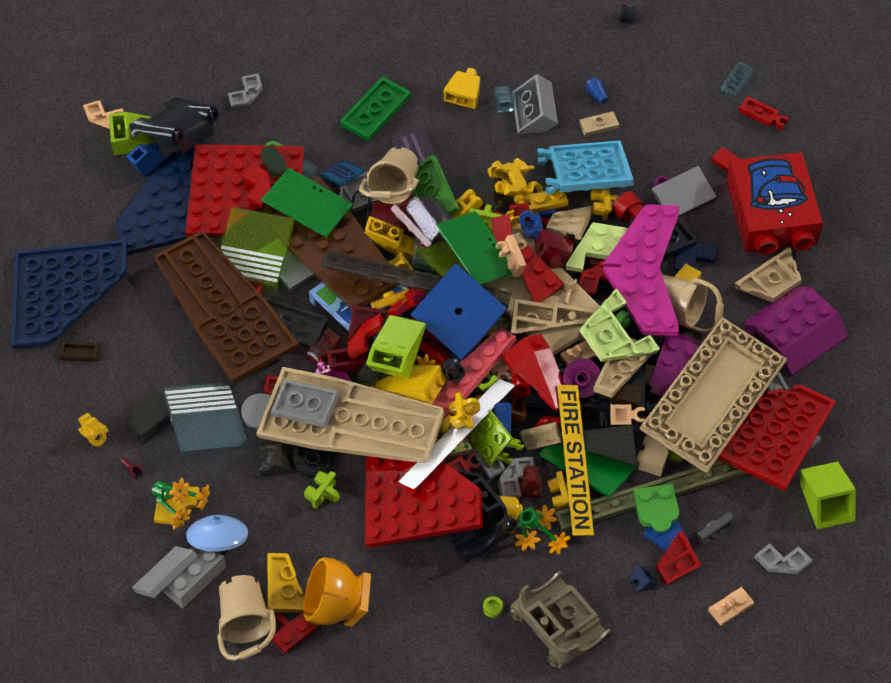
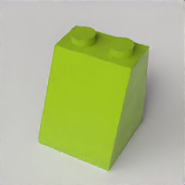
[800,462,856,529]

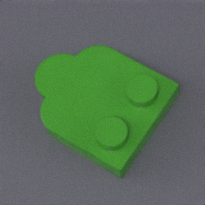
[633,484,679,533]

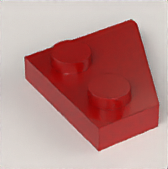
[655,531,702,585]

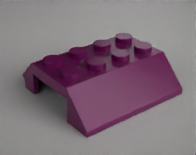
[743,286,848,377]
[648,333,703,397]

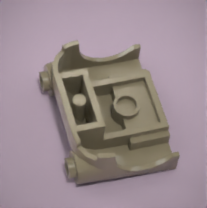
[509,570,611,668]

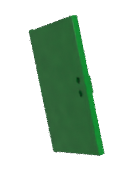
[261,168,353,238]
[436,211,513,286]
[540,436,636,498]

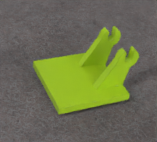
[467,410,524,466]

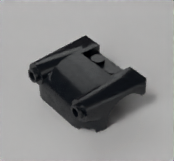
[129,97,219,156]
[445,469,517,564]

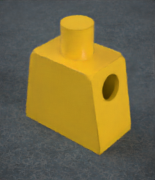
[444,68,480,109]

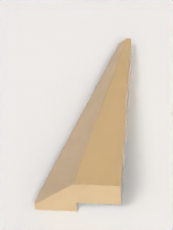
[511,299,597,334]

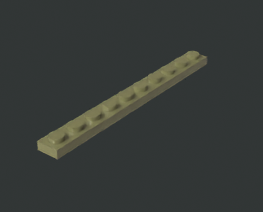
[555,460,748,532]

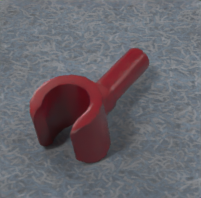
[121,457,142,479]

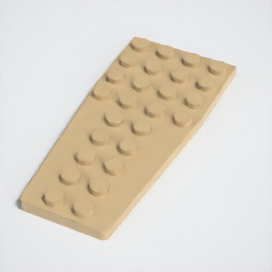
[256,367,445,463]

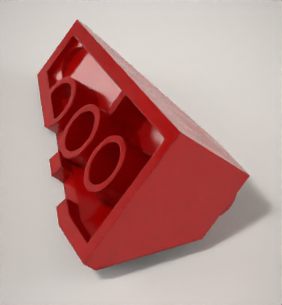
[502,334,564,411]

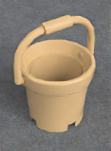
[359,147,419,205]
[662,274,724,334]
[217,575,276,661]

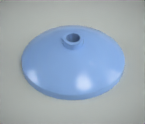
[186,515,248,551]

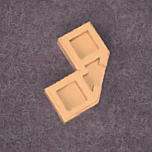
[83,100,124,129]

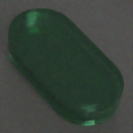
[260,146,288,177]

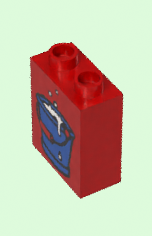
[726,152,823,255]

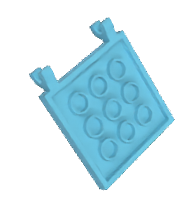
[537,141,634,195]

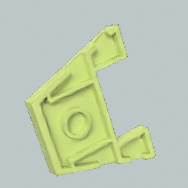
[566,222,628,273]
[579,289,660,362]

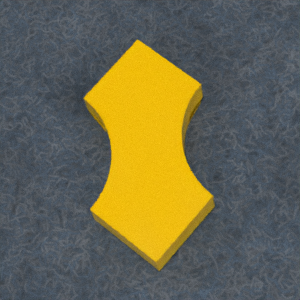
[154,486,200,524]

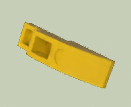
[364,216,435,265]

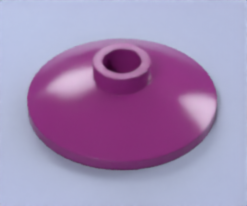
[563,358,601,398]

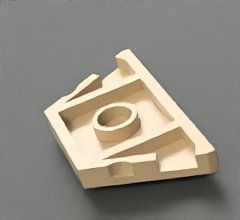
[546,206,593,240]
[735,247,802,302]

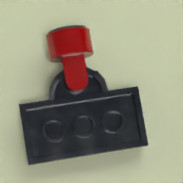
[612,191,698,258]

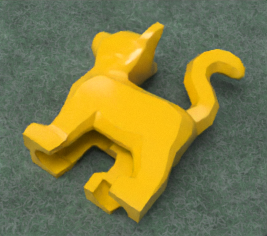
[487,158,543,197]

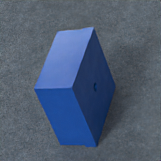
[410,263,507,360]

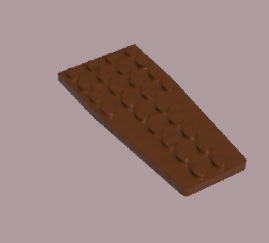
[257,176,400,310]
[155,231,299,383]

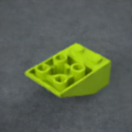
[109,112,157,156]
[366,315,426,379]

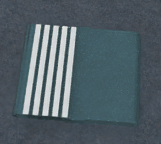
[162,382,248,452]

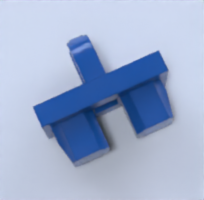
[519,210,544,240]

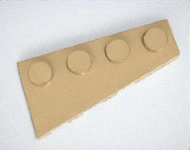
[593,338,652,398]

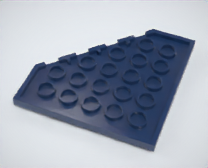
[116,142,233,255]
[11,239,127,349]

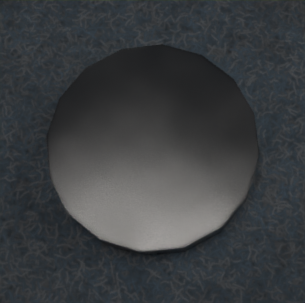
[293,446,332,478]

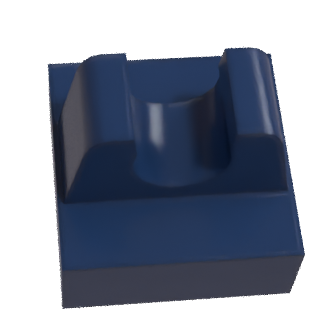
[629,565,658,592]

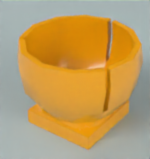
[303,557,371,627]

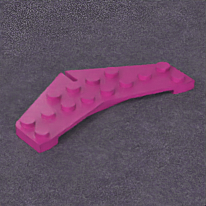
[603,204,679,336]

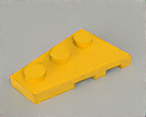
[267,553,304,613]

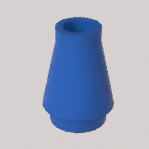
[585,77,609,105]

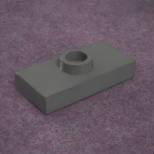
[696,512,734,547]

